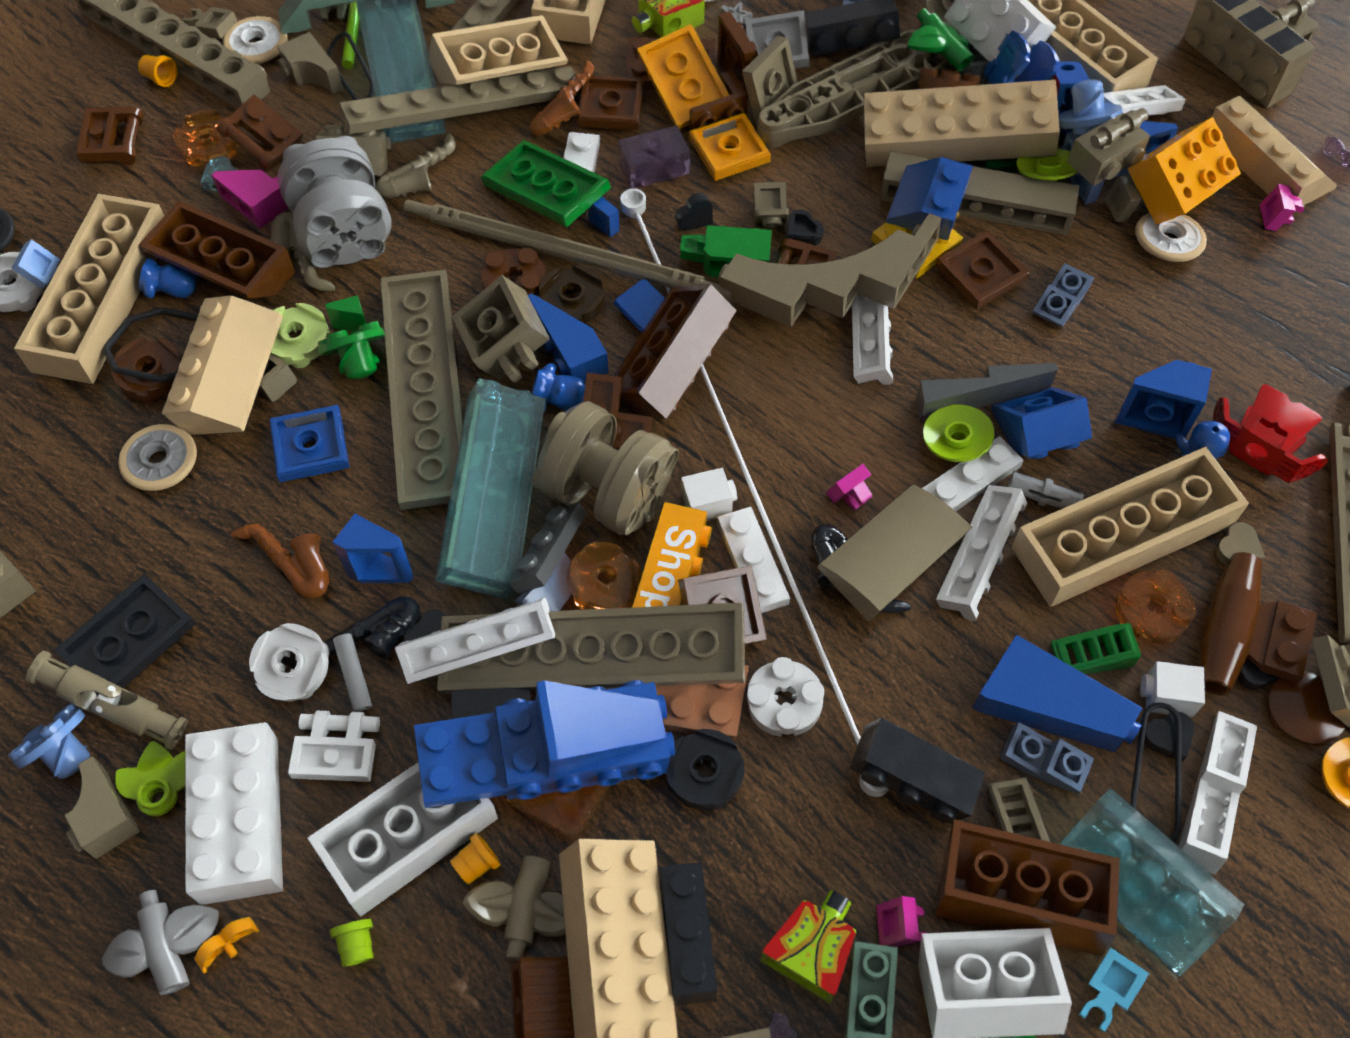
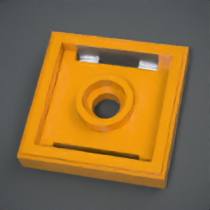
[689,113,771,181]

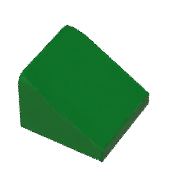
[325,295,366,332]

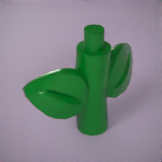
[907,8,974,72]

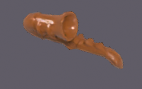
[529,60,594,136]
[230,523,330,599]

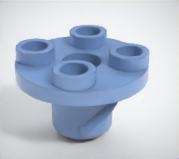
[1058,79,1123,134]
[8,703,90,779]

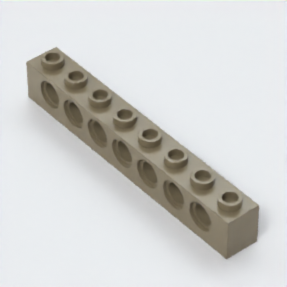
[75,0,271,108]

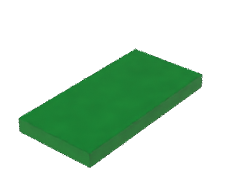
[481,140,611,227]

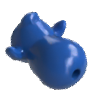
[139,258,197,299]
[530,363,586,412]
[1176,421,1230,459]

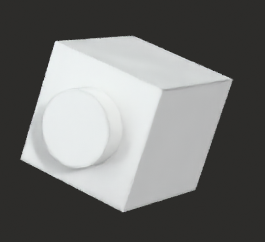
[681,468,737,521]
[1140,661,1205,718]

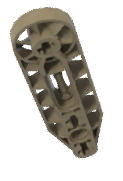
[757,29,948,148]

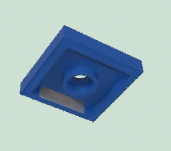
[269,405,350,482]

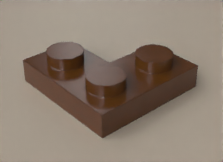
[583,373,653,448]

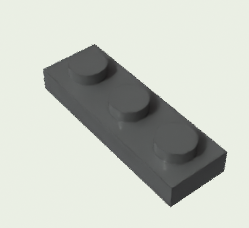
[509,502,587,593]

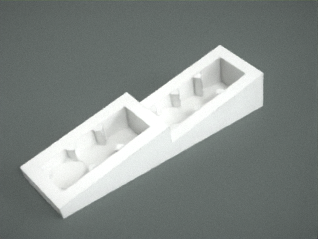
[1175,711,1257,875]

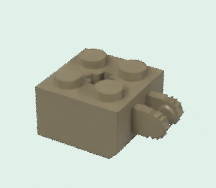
[452,275,550,383]

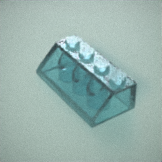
[1060,788,1245,977]

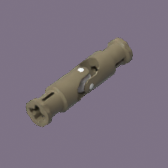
[25,650,188,750]

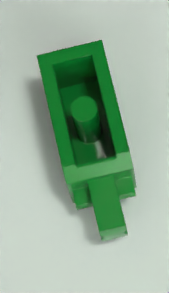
[680,225,772,278]

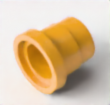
[138,55,178,87]
[450,832,501,885]

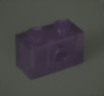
[618,125,690,189]

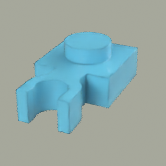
[1078,948,1149,1032]

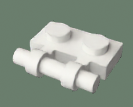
[288,710,380,782]

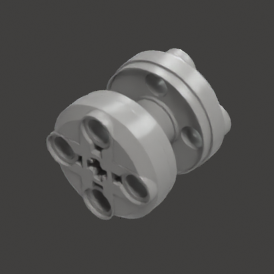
[277,136,392,268]

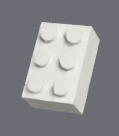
[944,0,1057,77]
[918,928,1072,1038]

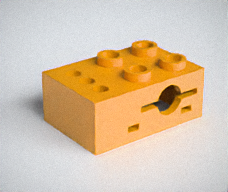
[1127,117,1241,225]

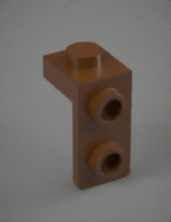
[689,70,748,131]

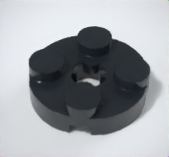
[666,729,745,810]

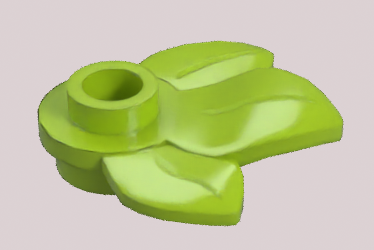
[115,741,186,816]

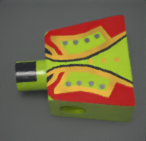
[632,0,705,37]
[760,891,856,1004]

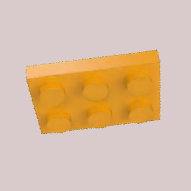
[637,24,729,131]

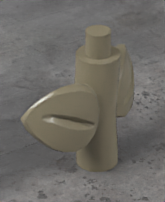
[463,856,566,961]

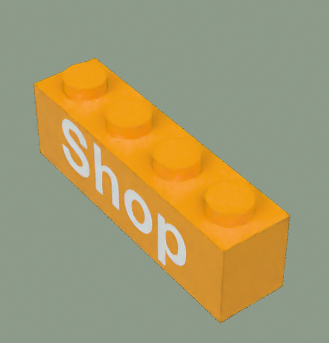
[632,502,712,608]

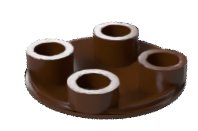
[1268,671,1346,747]

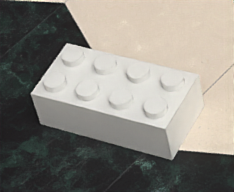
[186,722,283,905]
[308,762,498,917]

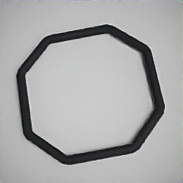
[103,307,199,383]

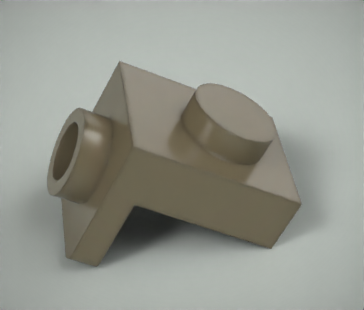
[753,182,789,228]

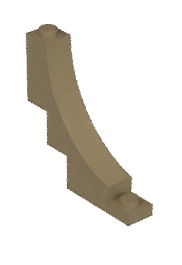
[718,213,941,327]

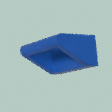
[332,514,414,583]

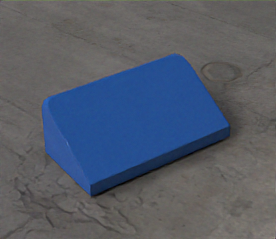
[614,279,665,332]

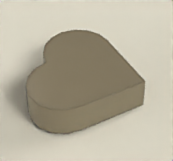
[1215,522,1265,565]

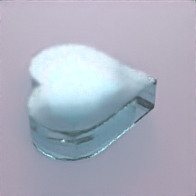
[200,156,238,191]

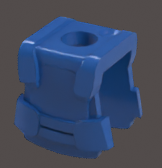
[984,30,1059,84]

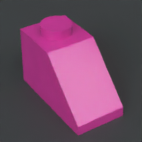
[211,170,288,229]

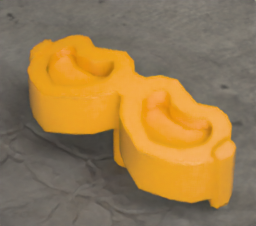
[194,917,260,974]

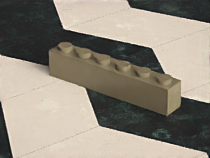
[880,151,1079,236]

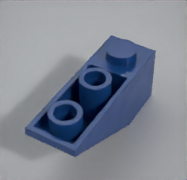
[528,293,609,383]

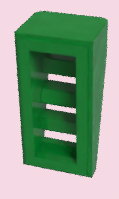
[1050,623,1141,674]

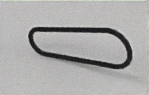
[327,32,375,100]
[1128,703,1182,850]

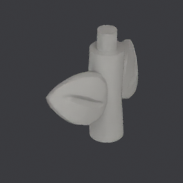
[102,890,219,995]

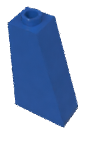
[973,635,1142,752]

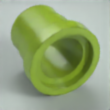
[329,919,374,967]

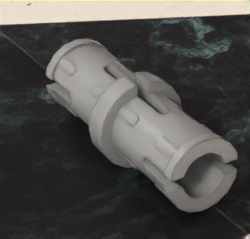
[1007,470,1084,509]

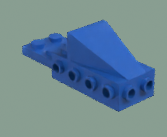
[414,680,675,808]

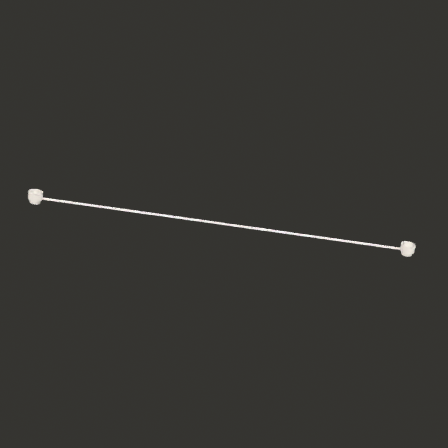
[621,189,889,797]

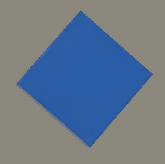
[588,197,619,238]

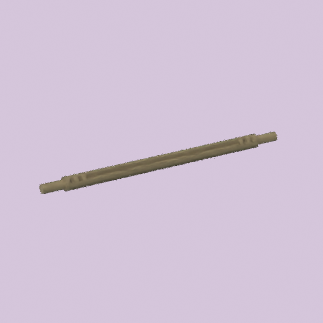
[403,199,732,301]

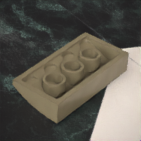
[817,484,973,622]

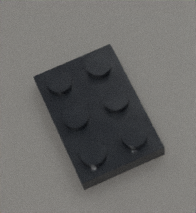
[54,574,196,695]

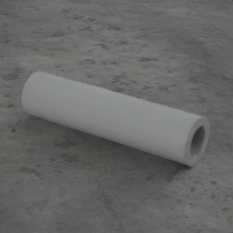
[333,633,372,712]

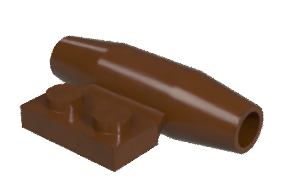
[1199,552,1318,696]

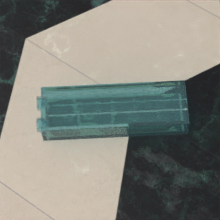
[356,0,446,143]
[435,378,545,599]

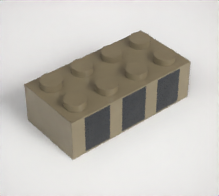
[1183,0,1316,108]

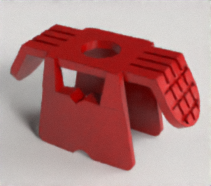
[1212,384,1327,484]

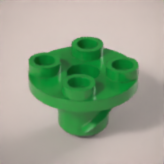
[317,321,385,380]

